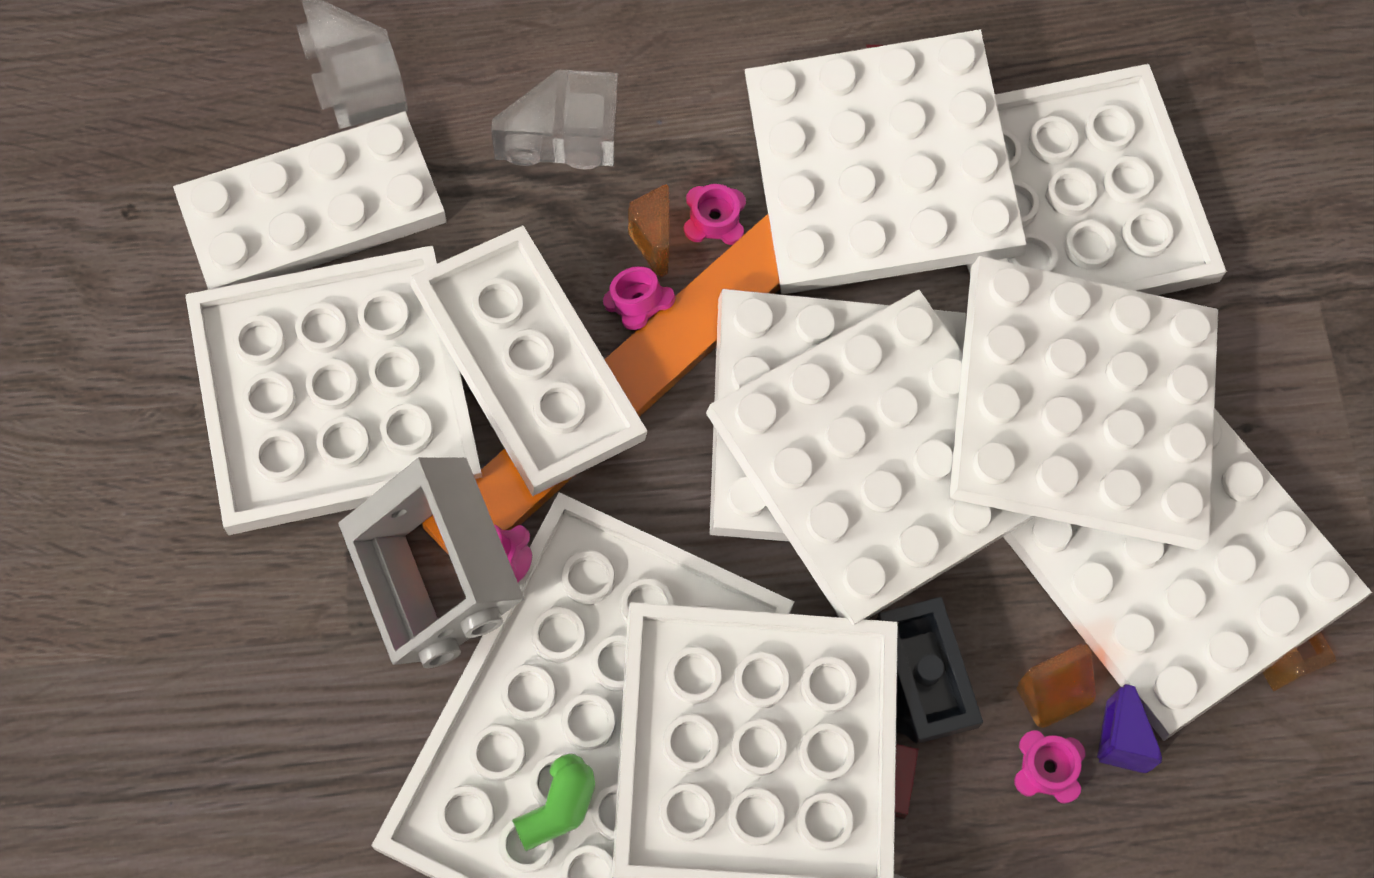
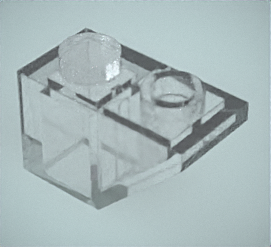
[296,0,408,129]
[491,70,618,169]

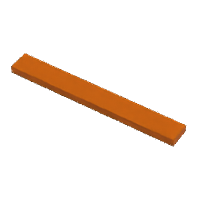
[422,214,780,555]

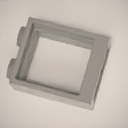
[338,457,524,668]

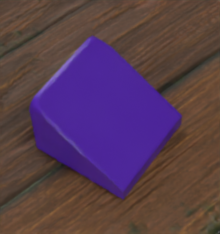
[1097,684,1162,773]

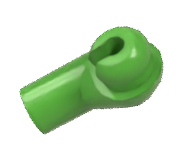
[512,754,595,852]

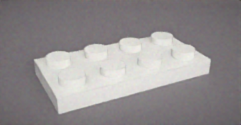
[173,111,447,290]
[411,225,647,496]

